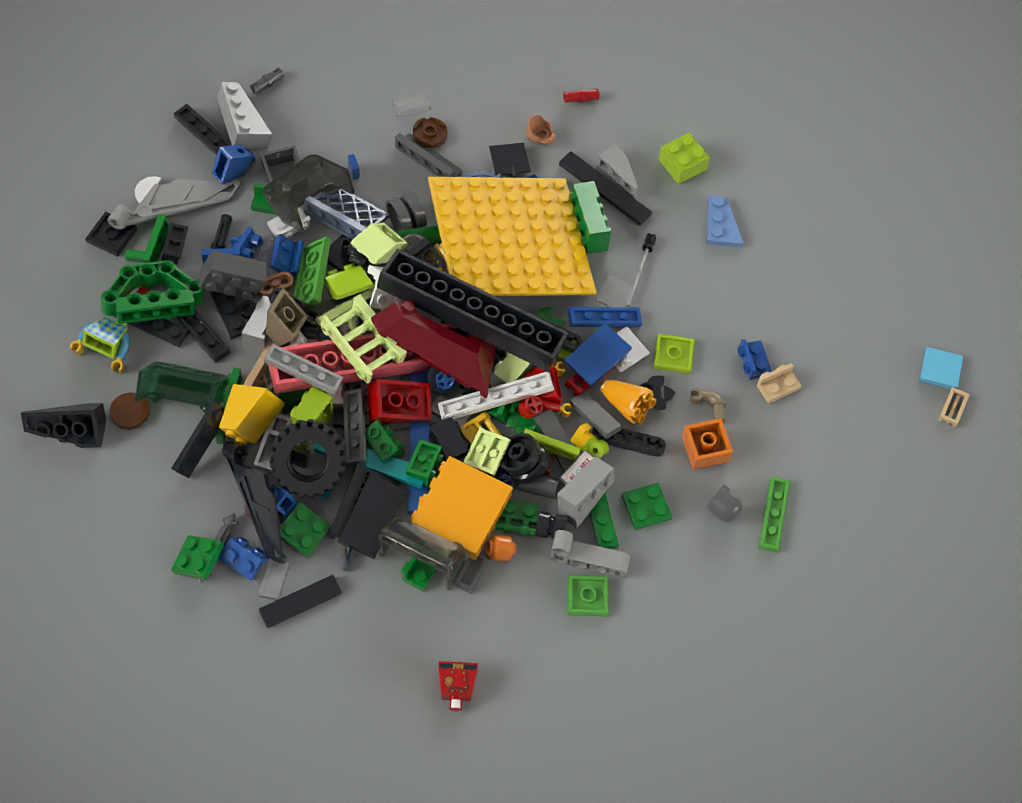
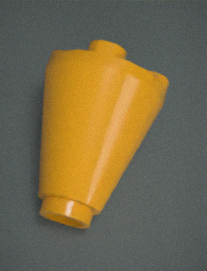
[601,379,656,425]

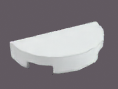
[135,176,162,204]

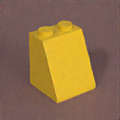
[219,384,285,445]

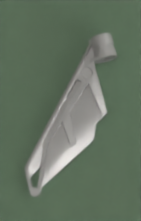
[108,179,240,229]

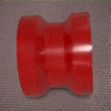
[519,395,543,419]

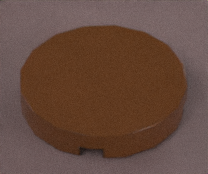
[413,117,447,148]
[110,392,150,430]

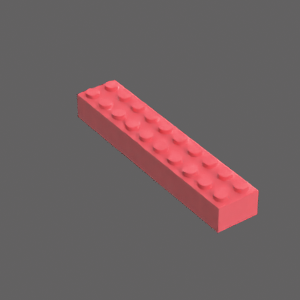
[268,323,457,394]

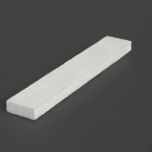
[438,372,554,420]

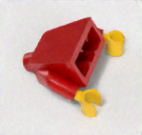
[524,361,571,418]

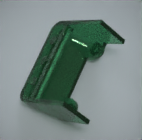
[135,362,228,413]

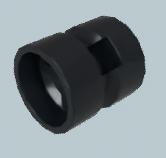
[535,511,567,539]

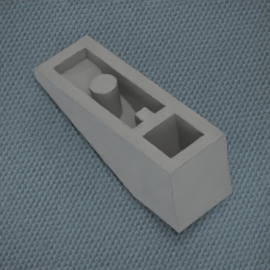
[597,144,638,198]

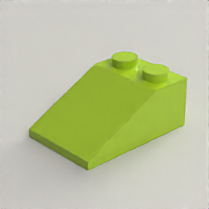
[324,263,374,300]

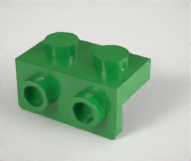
[365,420,406,462]

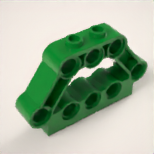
[101,261,204,324]

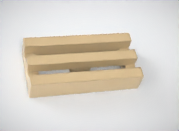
[938,387,970,428]

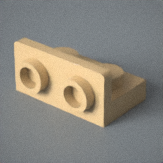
[757,363,802,404]

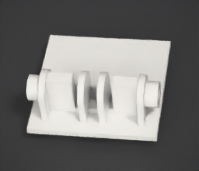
[615,327,650,373]

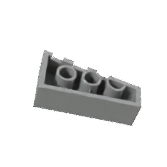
[217,82,272,149]

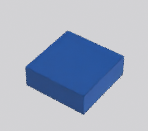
[348,154,360,180]

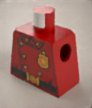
[438,661,478,711]

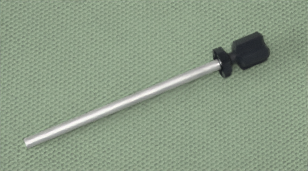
[626,233,657,307]

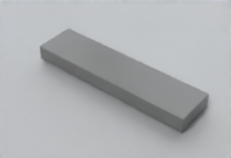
[264,344,344,396]

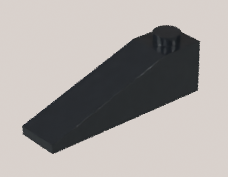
[21,403,106,448]

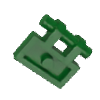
[495,499,540,537]

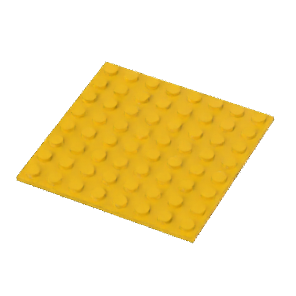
[428,177,597,296]

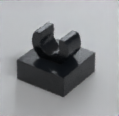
[290,442,310,469]

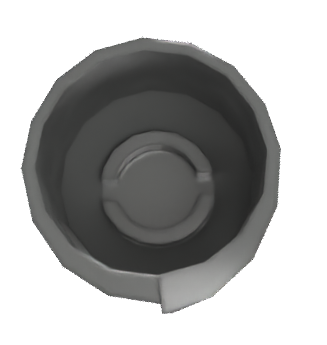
[707,484,743,522]

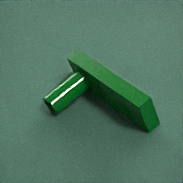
[125,214,170,263]

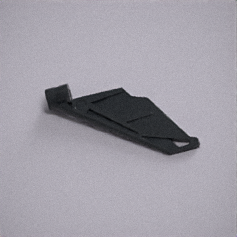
[222,441,286,563]

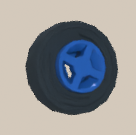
[427,366,460,395]

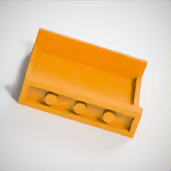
[410,456,513,561]

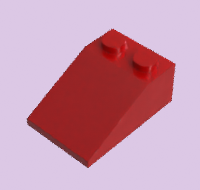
[368,379,432,424]

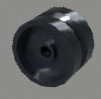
[500,433,549,484]

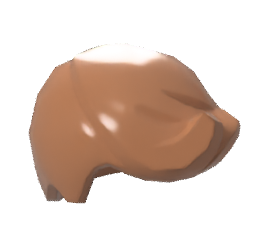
[526,114,555,145]

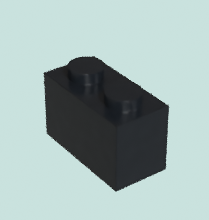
[429,417,470,462]

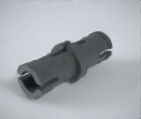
[250,67,284,95]

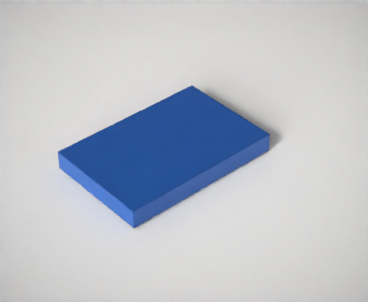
[565,323,632,387]

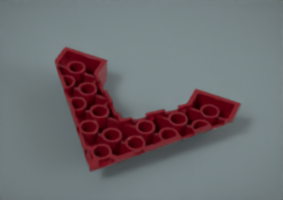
[371,296,497,398]

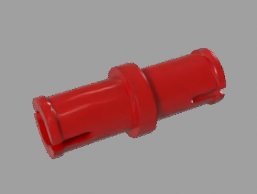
[563,88,600,103]

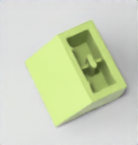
[351,222,408,265]

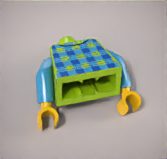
[70,317,130,374]

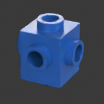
[270,484,298,518]

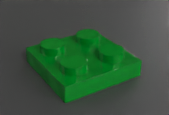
[621,482,672,530]
[280,502,332,558]
[171,535,224,580]

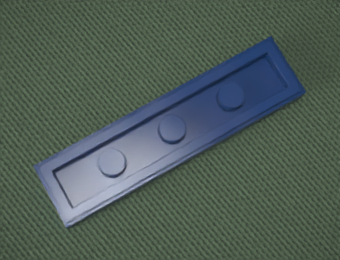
[568,307,642,327]

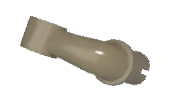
[691,388,727,423]

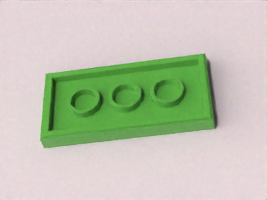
[293,236,331,307]

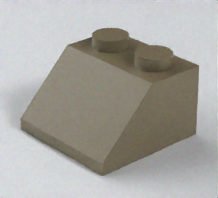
[266,289,308,346]

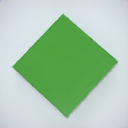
[567,575,608,617]

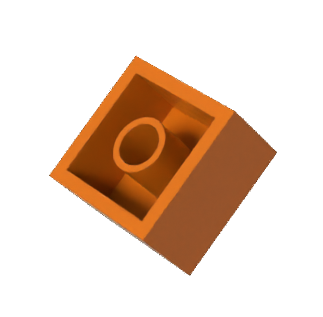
[682,418,733,470]

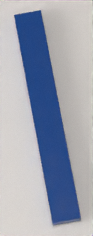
[408,372,429,514]

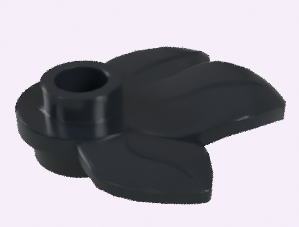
[640,375,675,410]

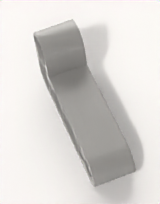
[550,530,630,577]

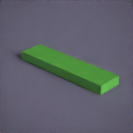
[758,476,790,553]

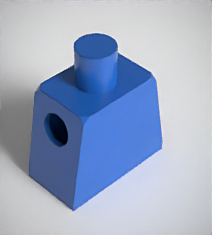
[212,144,255,185]

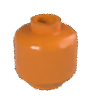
[486,535,517,561]

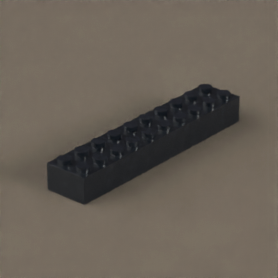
[377,248,569,373]

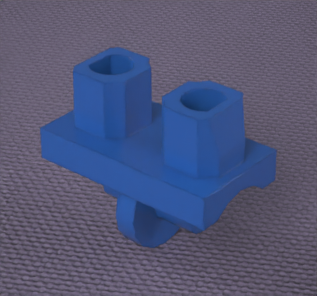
[230,227,263,259]

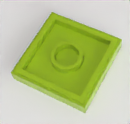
[653,334,695,374]

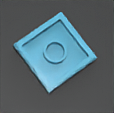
[919,347,963,389]

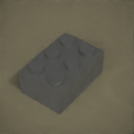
[200,250,267,300]

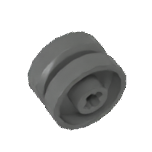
[385,190,427,231]

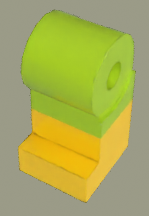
[570,423,609,458]

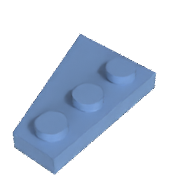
[707,195,744,247]

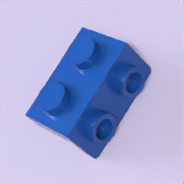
[218,536,269,580]

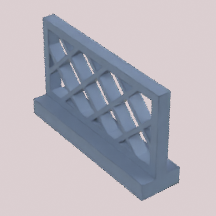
[304,182,389,240]

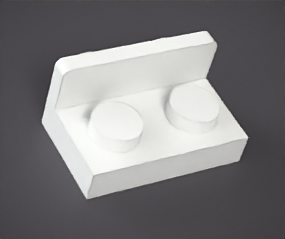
[267,205,311,239]

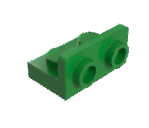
[406,439,444,487]
[401,541,444,592]

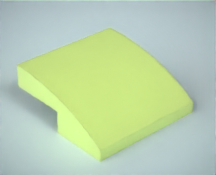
[463,428,511,476]

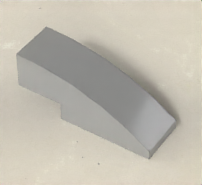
[253,414,292,471]

